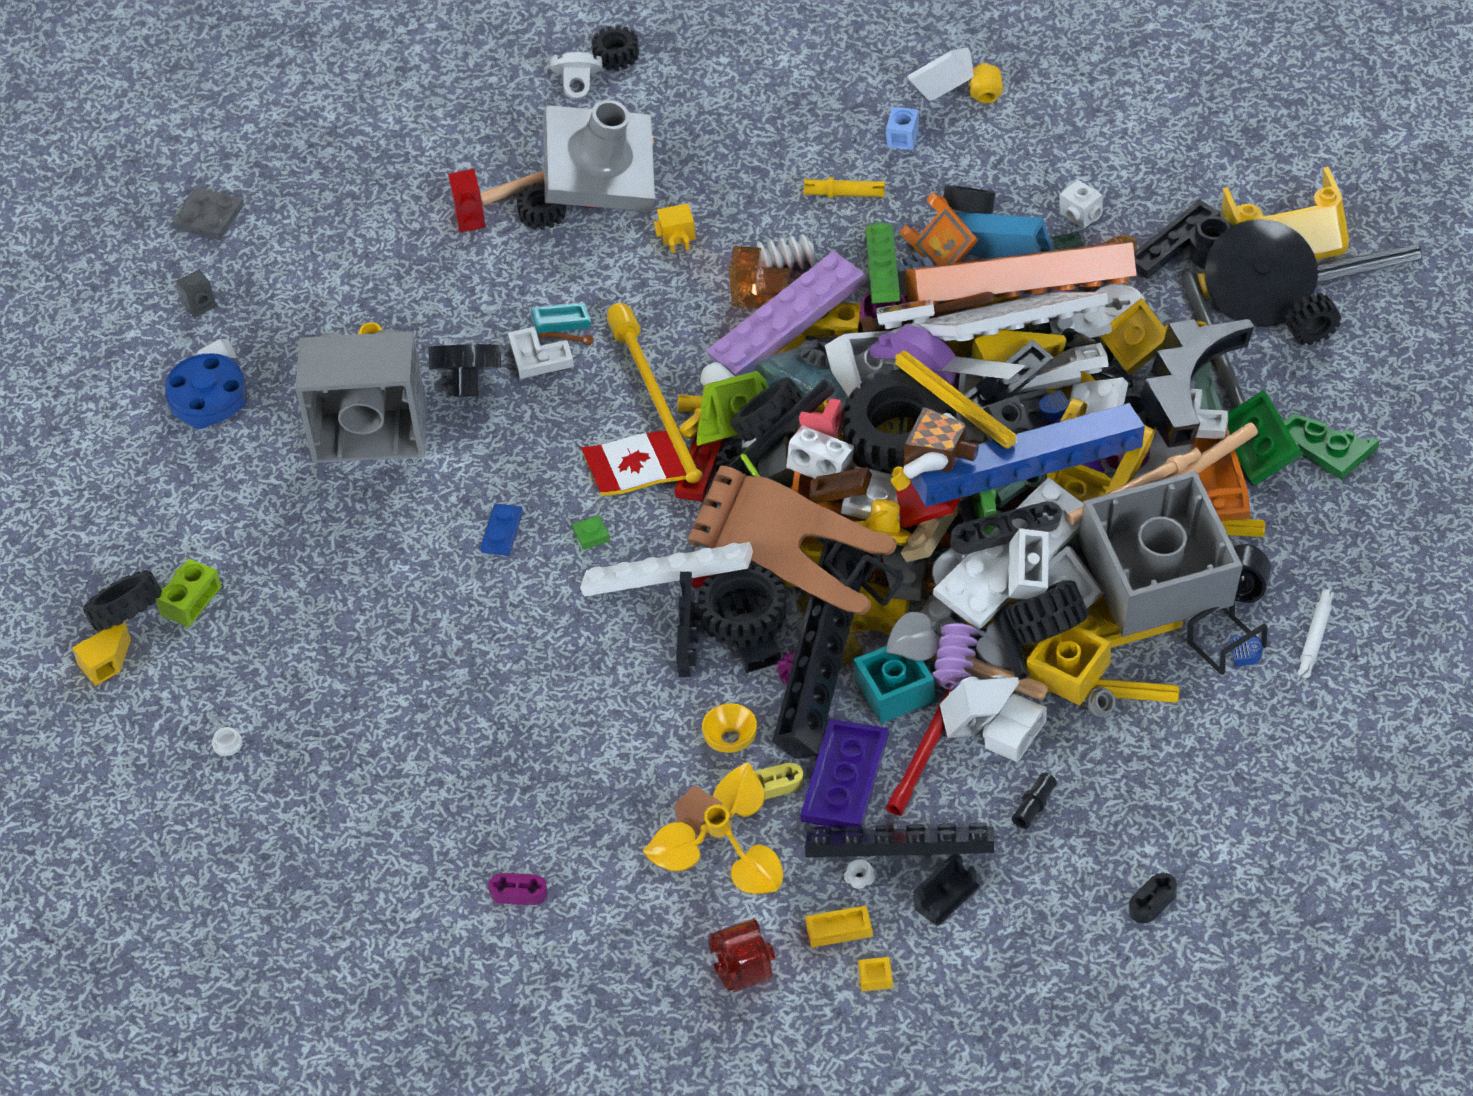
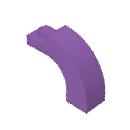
[869,325,960,391]

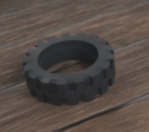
[730,377,803,442]
[83,570,162,631]

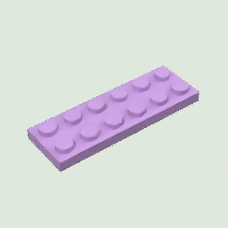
[706,251,868,376]

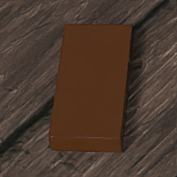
[809,467,872,504]

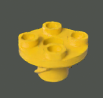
[855,499,911,546]

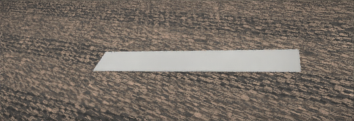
[882,357,1025,379]

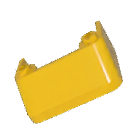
[1222,166,1349,260]

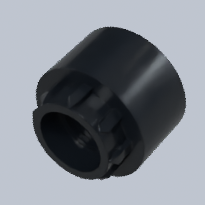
[1189,216,1233,269]
[1234,544,1271,603]

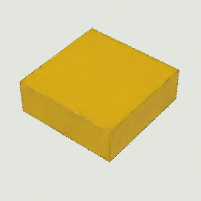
[858,957,893,991]

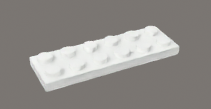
[933,477,1084,630]

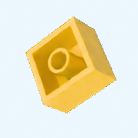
[1027,626,1111,706]

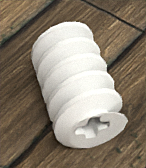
[757,234,816,275]

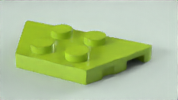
[696,371,769,446]

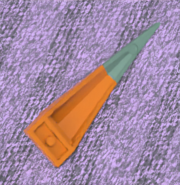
[1192,363,1251,521]

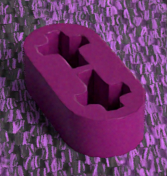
[488,873,548,905]

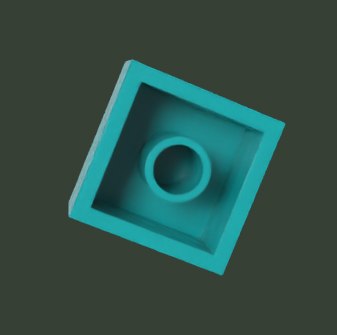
[854,646,935,723]

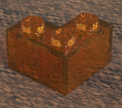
[729,246,791,308]

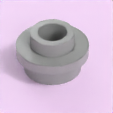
[1086,687,1116,717]

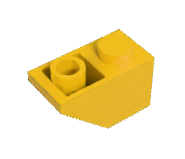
[72,621,131,686]

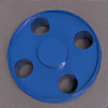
[165,353,247,429]

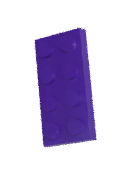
[800,719,889,829]

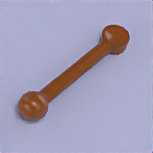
[538,332,594,345]

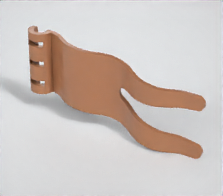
[687,466,897,615]

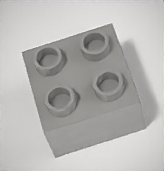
[295,329,427,463]
[1078,471,1243,637]

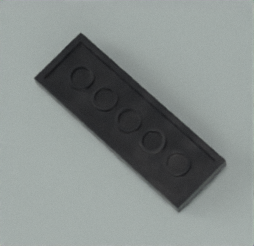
[805,822,994,858]

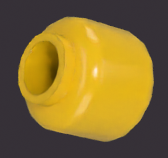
[968,63,1004,104]

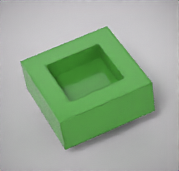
[572,515,610,550]

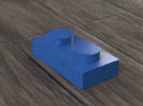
[481,503,523,556]

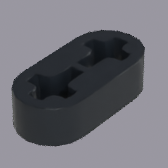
[1129,873,1177,924]

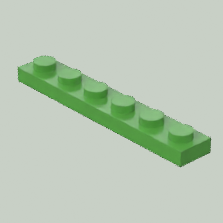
[866,222,900,303]

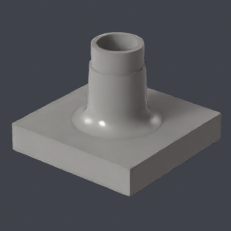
[543,100,655,212]

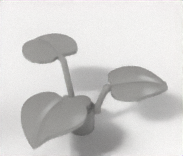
[887,547,1026,669]

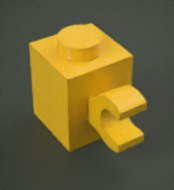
[654,203,696,253]

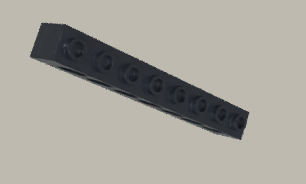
[772,538,869,759]

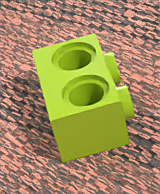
[156,558,222,627]

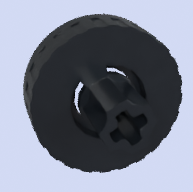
[428,344,501,397]

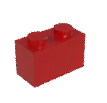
[448,168,486,232]

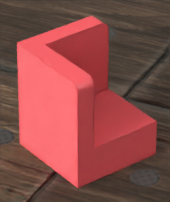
[799,398,843,438]

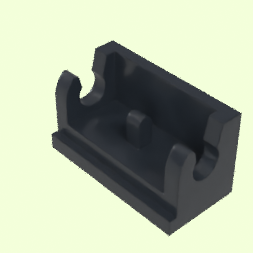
[913,854,979,927]

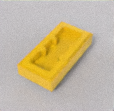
[805,905,873,948]

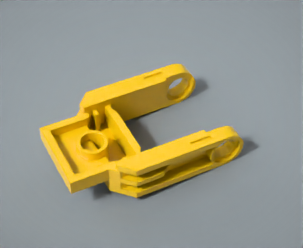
[1042,398,1155,504]

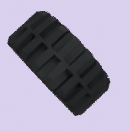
[842,370,954,475]

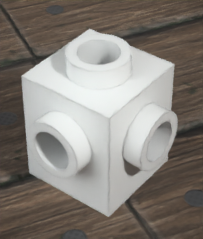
[1060,180,1103,228]

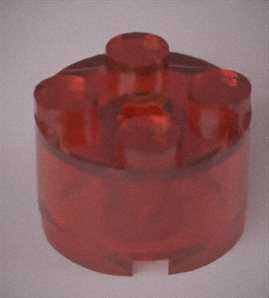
[708,918,775,993]

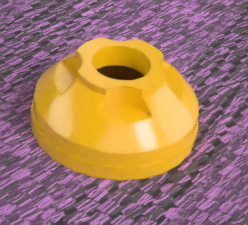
[702,703,757,753]

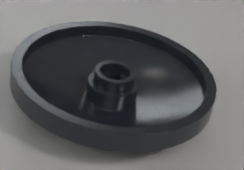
[1205,219,1318,327]

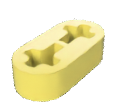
[754,763,804,800]

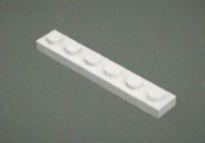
[580,542,753,597]

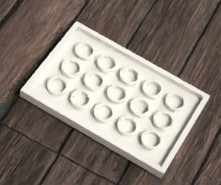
[904,292,1109,341]

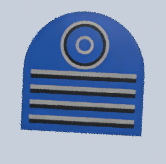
[1039,390,1070,421]
[1230,636,1263,666]

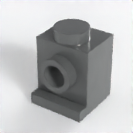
[176,269,218,318]

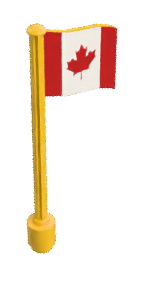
[581,303,702,496]

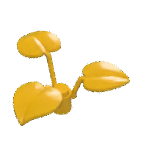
[643,762,783,894]

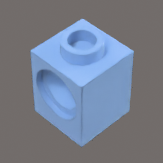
[886,107,919,150]

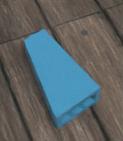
[956,212,1054,259]

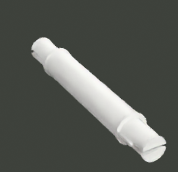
[1298,589,1334,678]

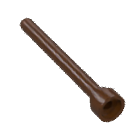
[860,292,994,332]

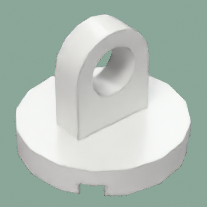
[550,52,602,100]

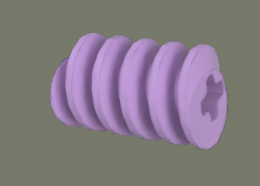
[932,623,979,690]

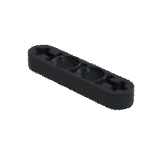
[950,501,1062,554]

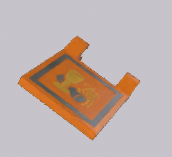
[899,192,978,266]

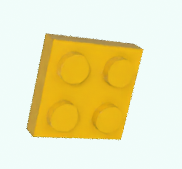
[1100,298,1167,375]

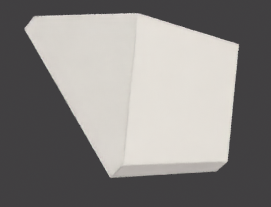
[907,47,974,101]

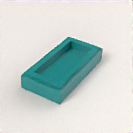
[530,303,591,333]

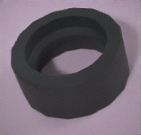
[943,185,995,214]

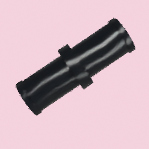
[1011,773,1057,829]

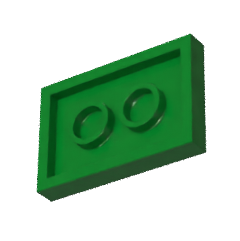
[1227,390,1304,486]

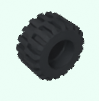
[1005,580,1089,645]

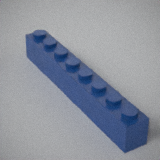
[912,403,1145,507]

